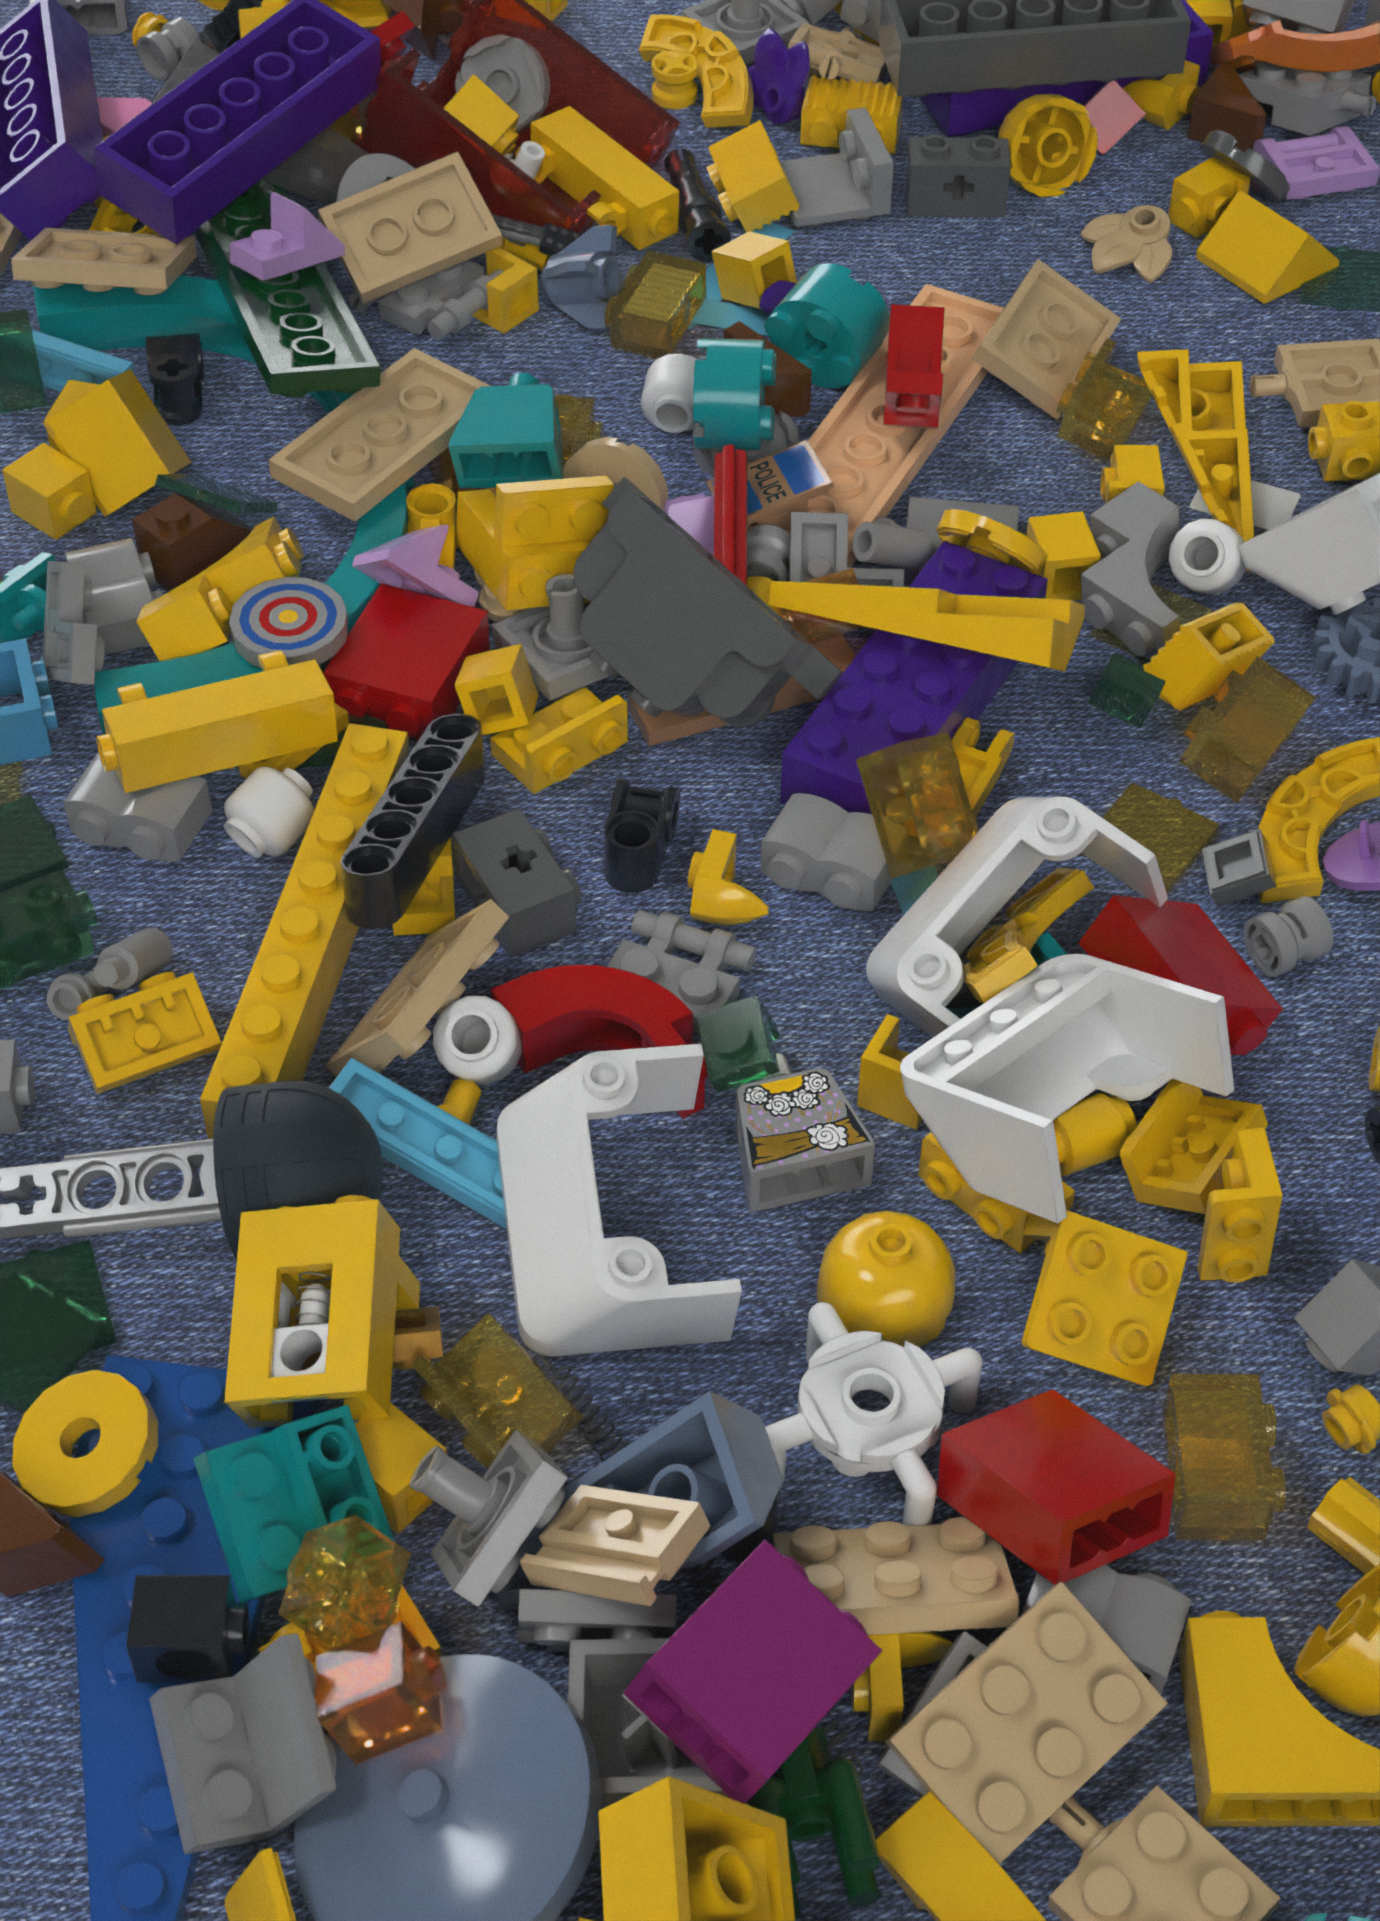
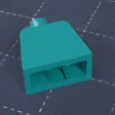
[448,373,564,489]

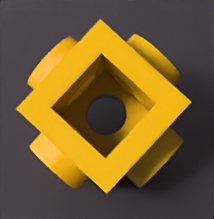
[1308,401,1380,482]

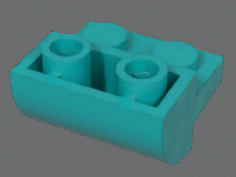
[193,1405,396,1604]

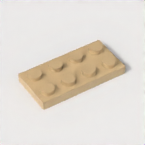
[268,348,490,522]

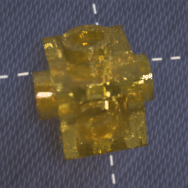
[278,1515,411,1652]

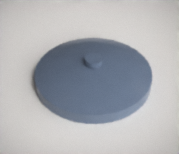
[294,1654,603,1921]

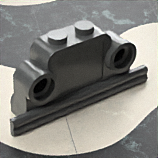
[573,477,843,727]

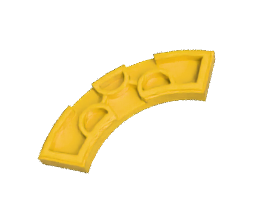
[639,15,754,128]
[1258,737,1380,903]
[963,868,1094,1003]

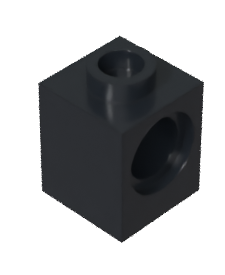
[126,1575,249,1683]

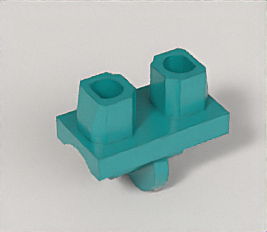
[0,552,56,643]

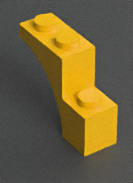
[136,516,304,661]

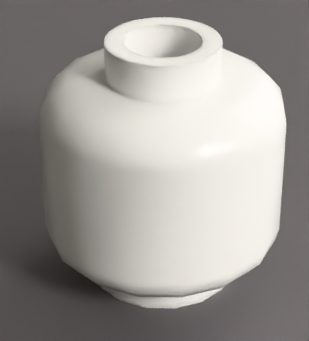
[640,353,700,433]
[1168,518,1247,595]
[224,766,315,858]
[433,996,522,1085]

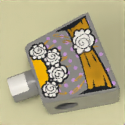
[735,1053,875,1213]

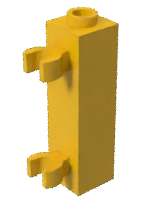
[515,106,679,250]
[96,650,338,793]

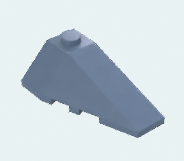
[496,1391,783,1611]

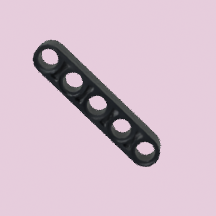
[340,714,486,929]

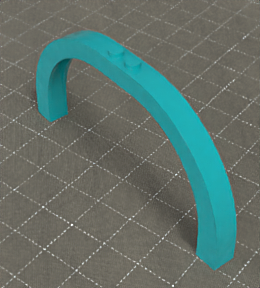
[32,276,414,734]

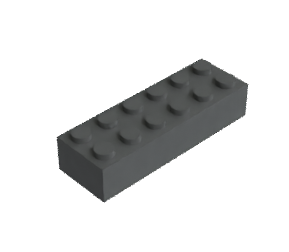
[879,0,1191,97]

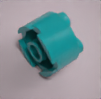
[764,263,890,388]
[693,338,777,451]

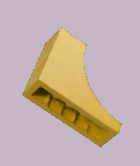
[1178,1611,1380,1827]

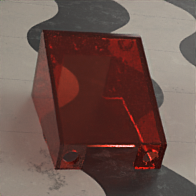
[354,0,681,234]

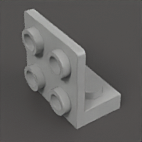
[780,108,894,227]
[149,1634,337,1855]

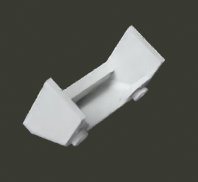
[1237,473,1380,615]
[866,797,1168,1038]
[900,954,1234,1223]
[496,1044,742,1357]

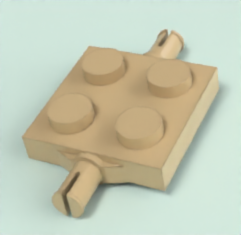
[788,22,887,84]
[1249,339,1380,428]
[1048,1785,1281,1921]

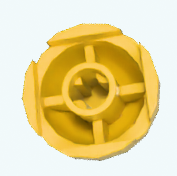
[998,94,1098,197]
[817,1210,957,1348]
[1293,1564,1380,1717]

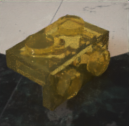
[1056,338,1153,460]
[411,1313,584,1469]

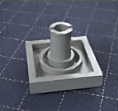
[681,0,810,66]
[491,574,609,701]
[410,1429,568,1607]

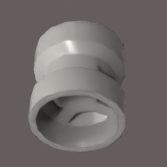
[136,18,201,81]
[748,524,790,582]
[1243,896,1334,977]

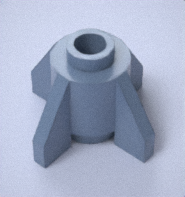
[541,225,636,331]

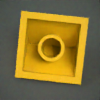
[1196,190,1340,304]
[43,369,192,517]

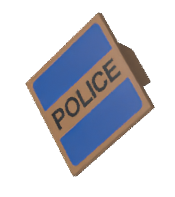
[706,440,834,531]

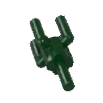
[748,1728,881,1919]

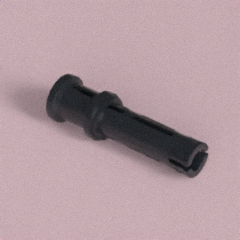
[664,148,731,261]

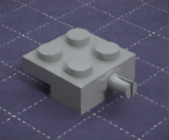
[1239,62,1376,136]

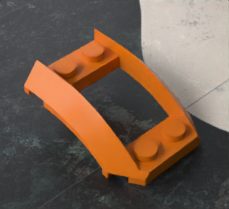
[1210,20,1380,72]

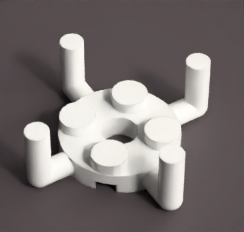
[765,1302,982,1526]

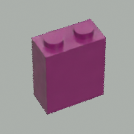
[623,1539,883,1804]

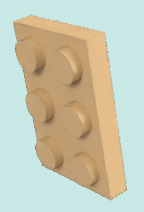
[318,152,502,304]
[11,228,197,295]
[971,259,1121,420]
[325,899,509,1077]
[773,1517,1019,1635]
[885,1581,1168,1864]

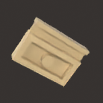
[519,1485,711,1606]

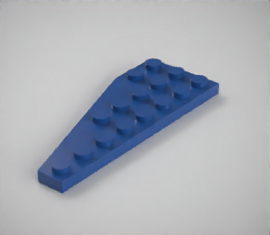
[70,1355,317,1921]

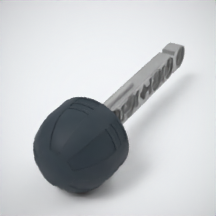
[0,1081,383,1260]

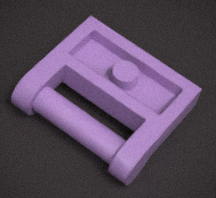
[1253,126,1380,200]

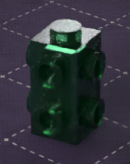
[0,869,98,989]

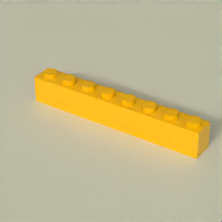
[200,723,410,1139]

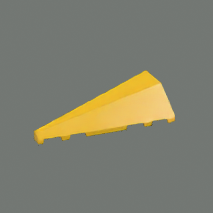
[1137,349,1254,572]
[769,581,1085,672]

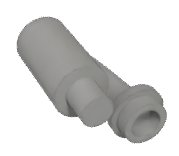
[853,517,941,570]
[47,928,173,1020]

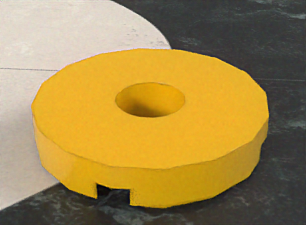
[936,509,1048,576]
[12,1370,158,1517]

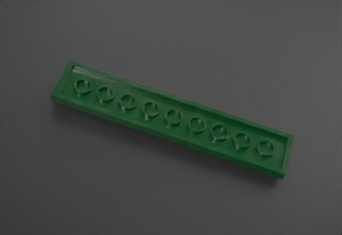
[194,179,380,398]

